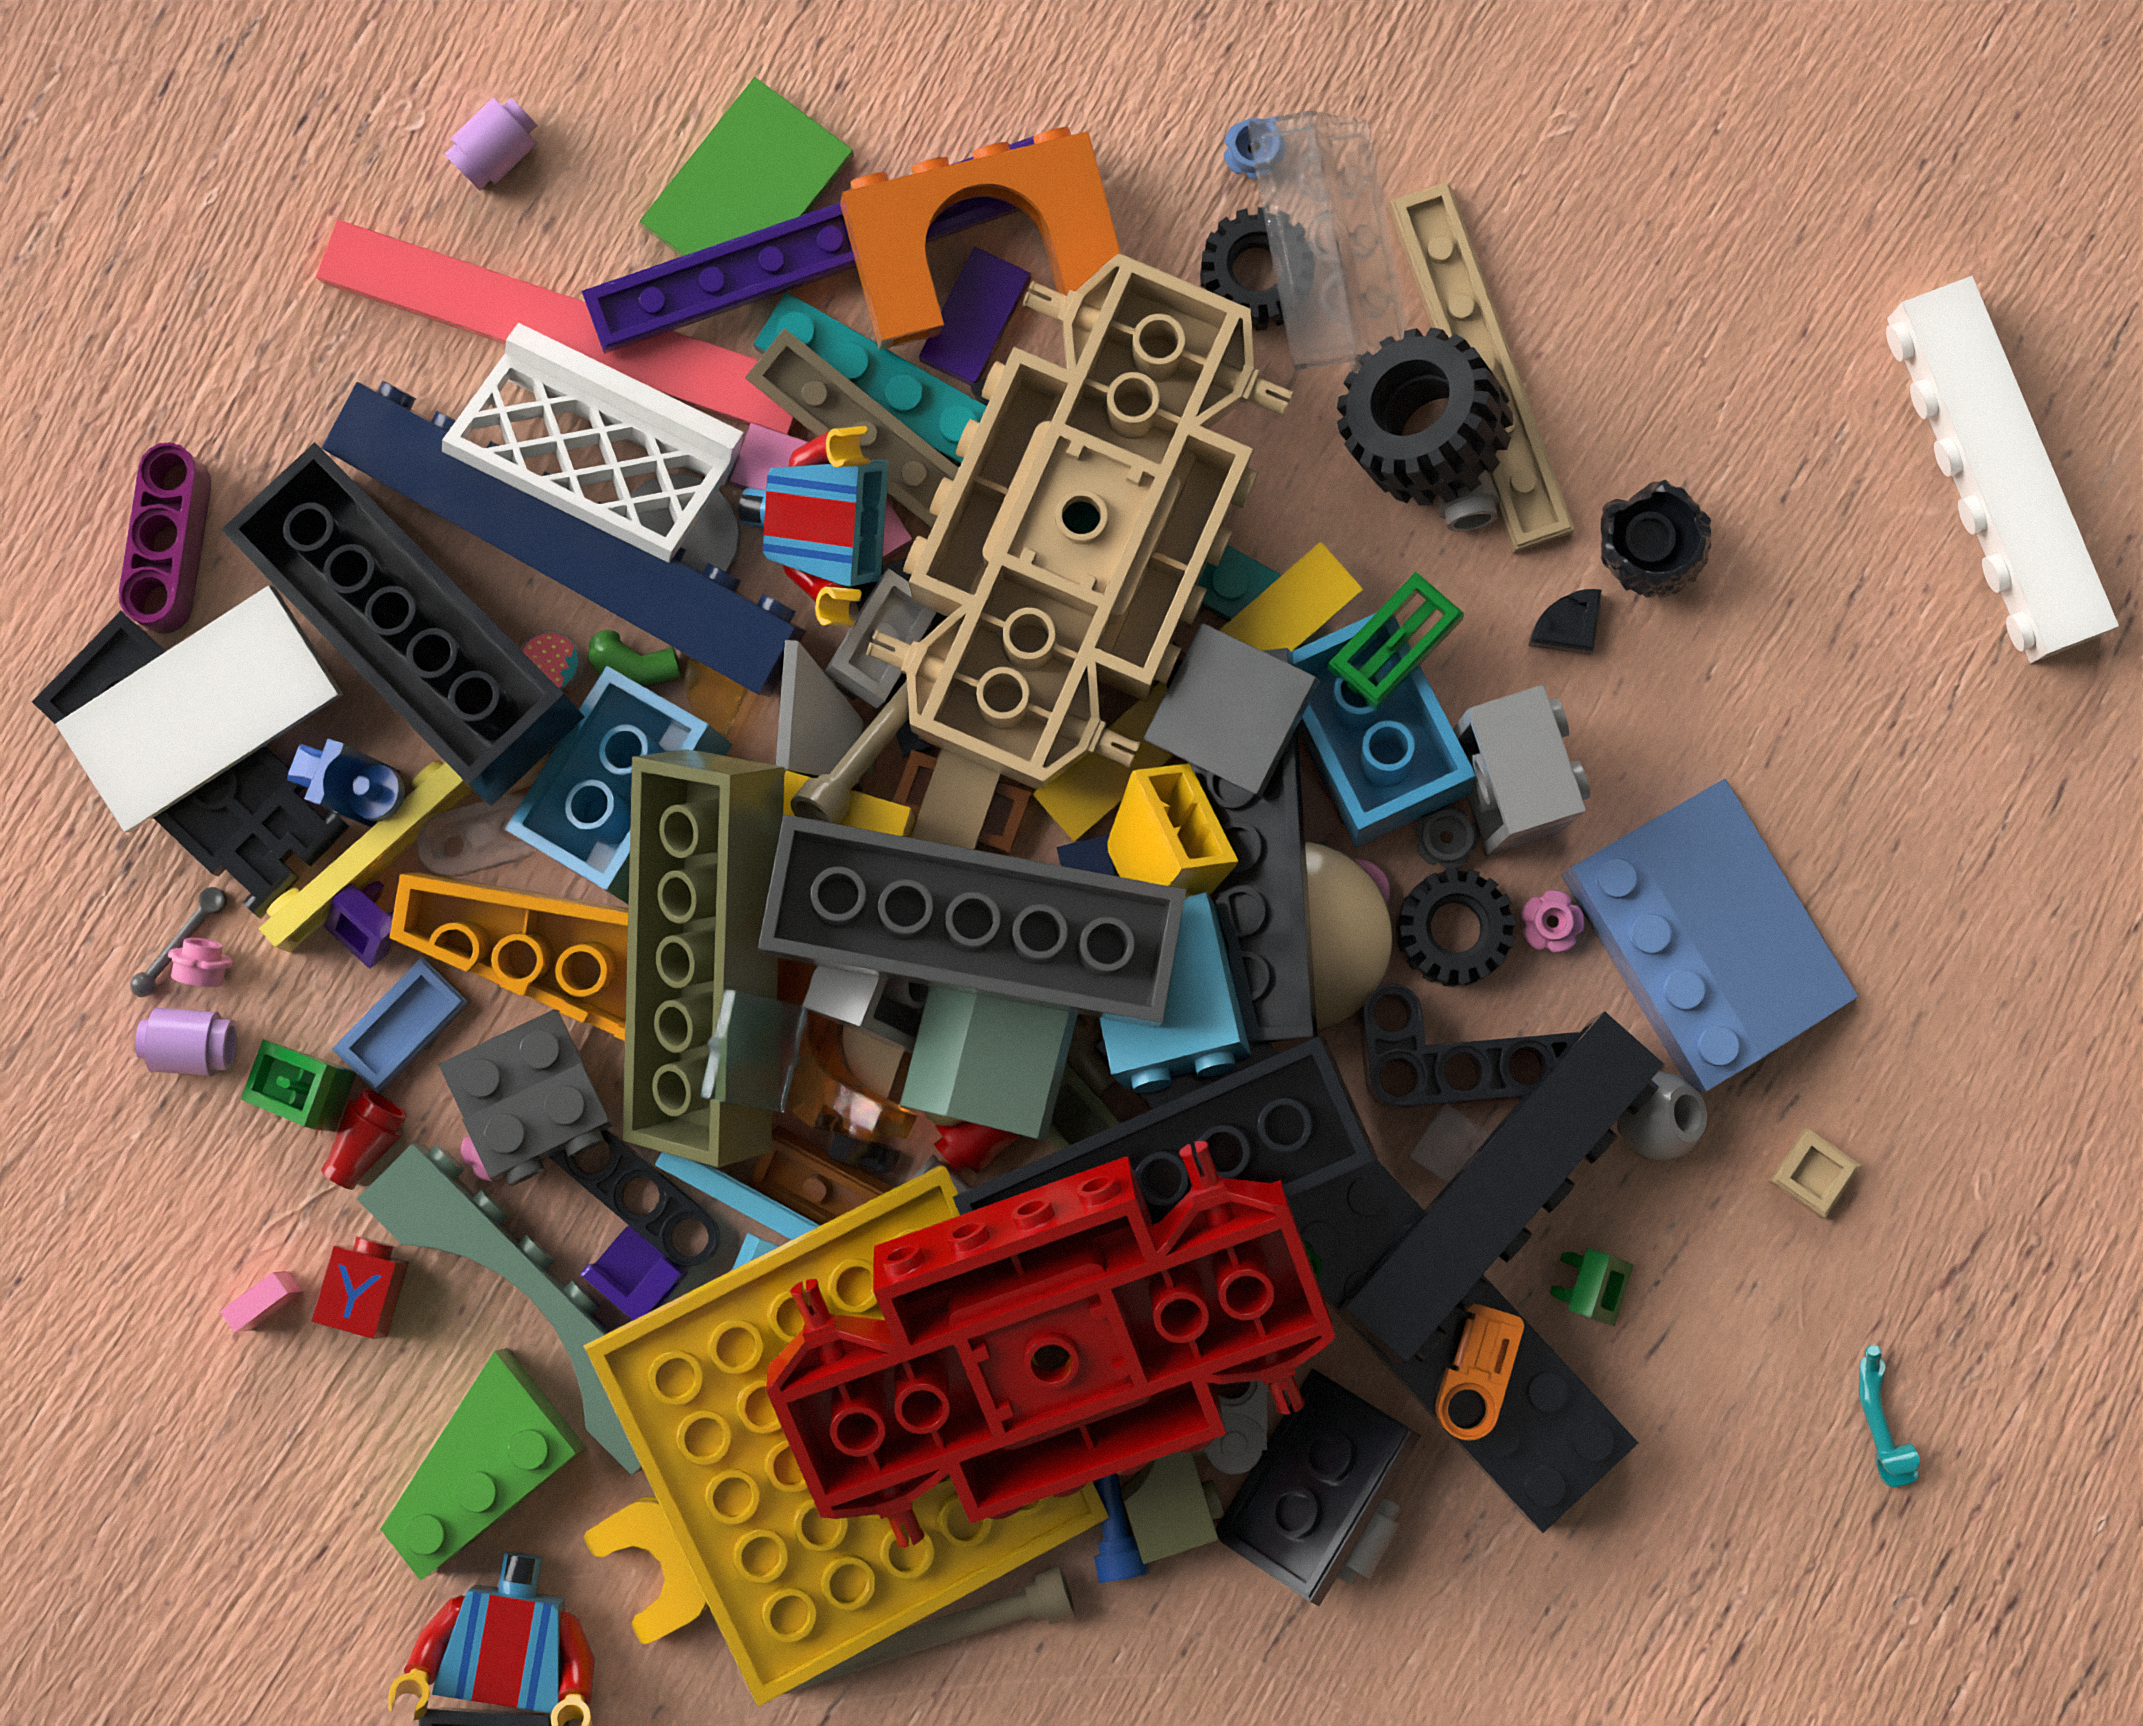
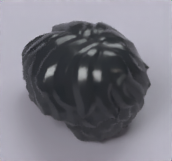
[1600,480,1712,598]

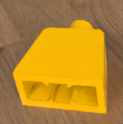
[1107,763,1238,898]

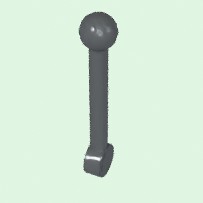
[130,887,227,997]

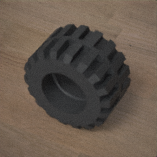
[1337,327,1513,505]

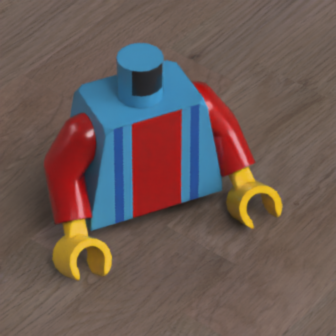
[738,426,889,628]
[388,1552,595,1726]

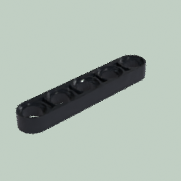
[549,1128,721,1267]

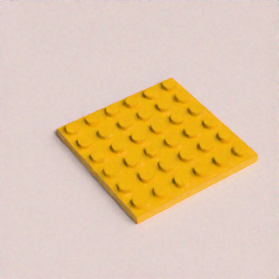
[583,1165,1109,1707]

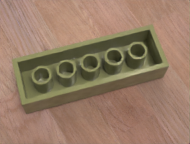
[622,749,785,1167]

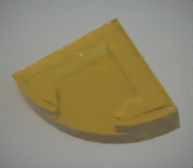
[685,657,748,739]

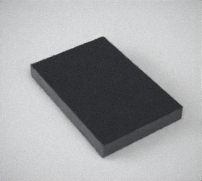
[1216,1368,1421,1606]

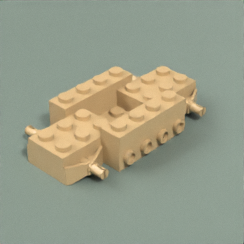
[866,253,1294,789]

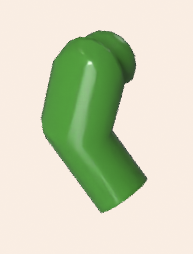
[588,630,682,687]

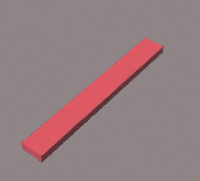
[316,219,796,436]

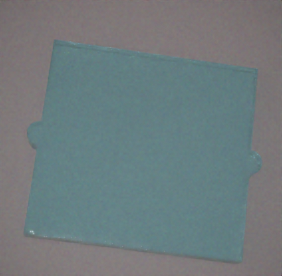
[700,989,808,1112]

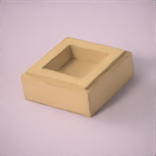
[1768,1128,1861,1218]

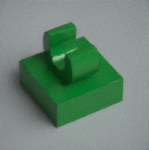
[1550,1248,1633,1326]

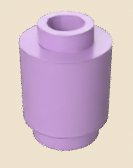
[444,97,538,191]
[135,1008,237,1076]

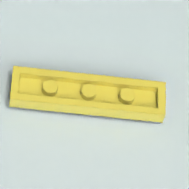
[258,760,473,953]

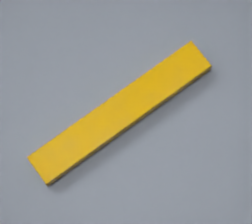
[1033,542,1363,842]

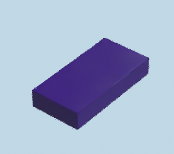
[919,246,1031,386]

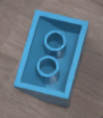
[505,666,732,905]

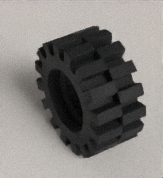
[1200,207,1315,331]
[1396,868,1516,987]

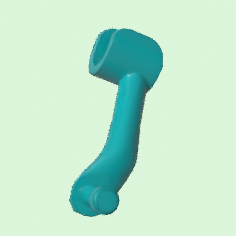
[1859,1345,1920,1487]

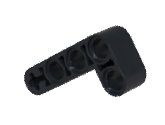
[1359,984,1579,1109]

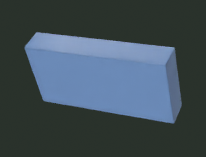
[332,957,471,1094]

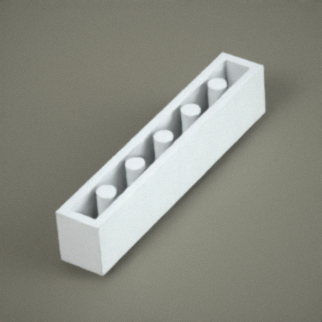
[1886,276,2119,664]

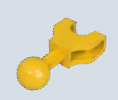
[583,1495,709,1644]

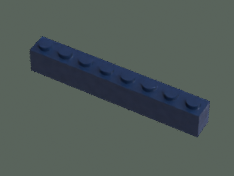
[321,380,806,697]

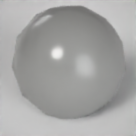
[1617,1071,1707,1162]

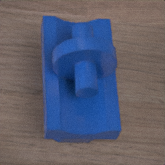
[287,739,405,828]

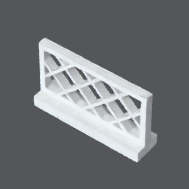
[442,323,744,563]

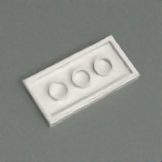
[55,585,344,832]

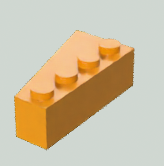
[389,872,628,1041]

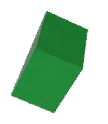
[241,1039,357,1132]

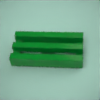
[1328,572,1464,711]

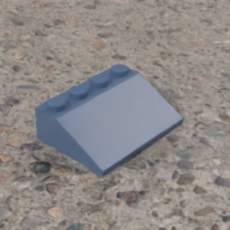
[1561,779,1858,1093]

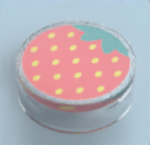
[520,630,584,693]

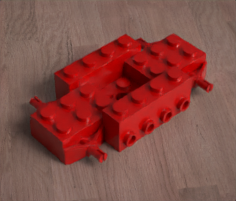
[766,1141,1336,1548]

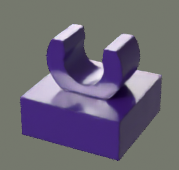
[324,881,394,969]

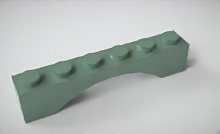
[357,1143,642,1475]

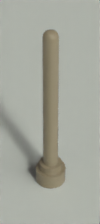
[790,680,909,825]
[784,1566,1076,1694]

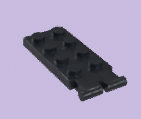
[32,610,350,919]

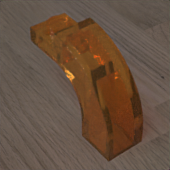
[774,958,917,1142]

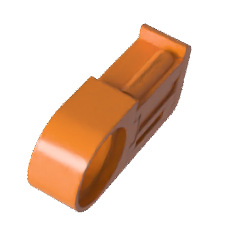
[1435,1303,1524,1440]

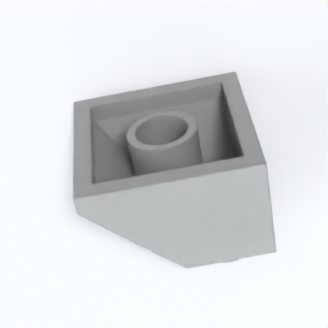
[776,640,876,791]

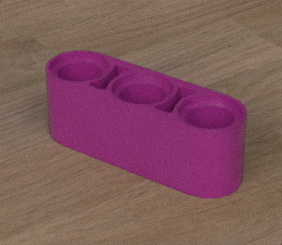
[119,442,211,634]

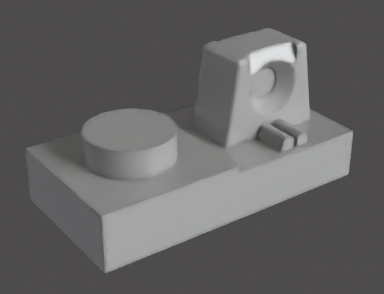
[824,569,936,708]

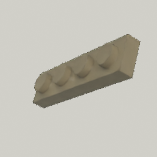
[745,328,959,529]

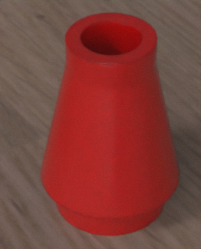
[321,1090,407,1190]

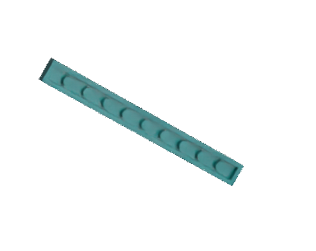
[754,291,1307,650]

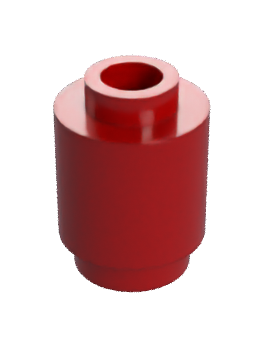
[934,1121,1022,1174]

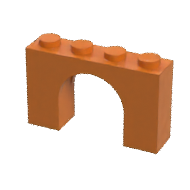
[840,127,1121,350]

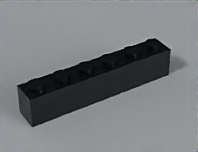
[1337,1011,1664,1364]

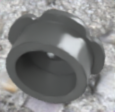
[1415,806,1478,869]

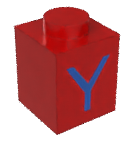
[311,1236,409,1339]

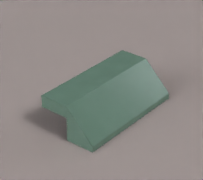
[900,986,1078,1141]

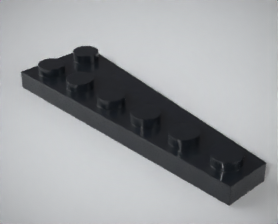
[1166,648,1318,1044]

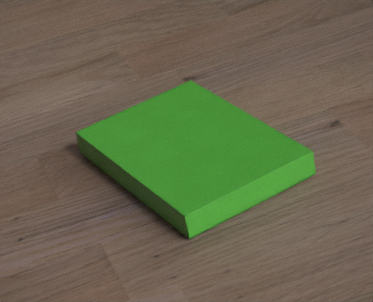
[640,77,854,257]

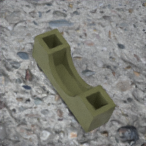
[1121,1449,1224,1564]

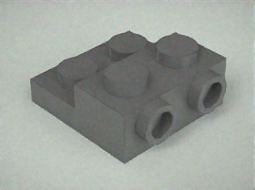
[438,1009,613,1186]

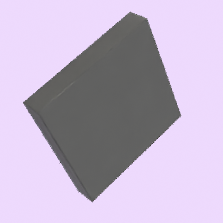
[1143,623,1320,797]

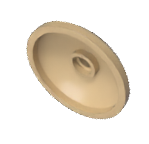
[1209,841,1393,1030]

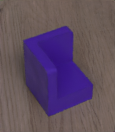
[580,1226,688,1320]

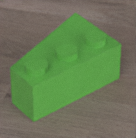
[380,1348,587,1581]

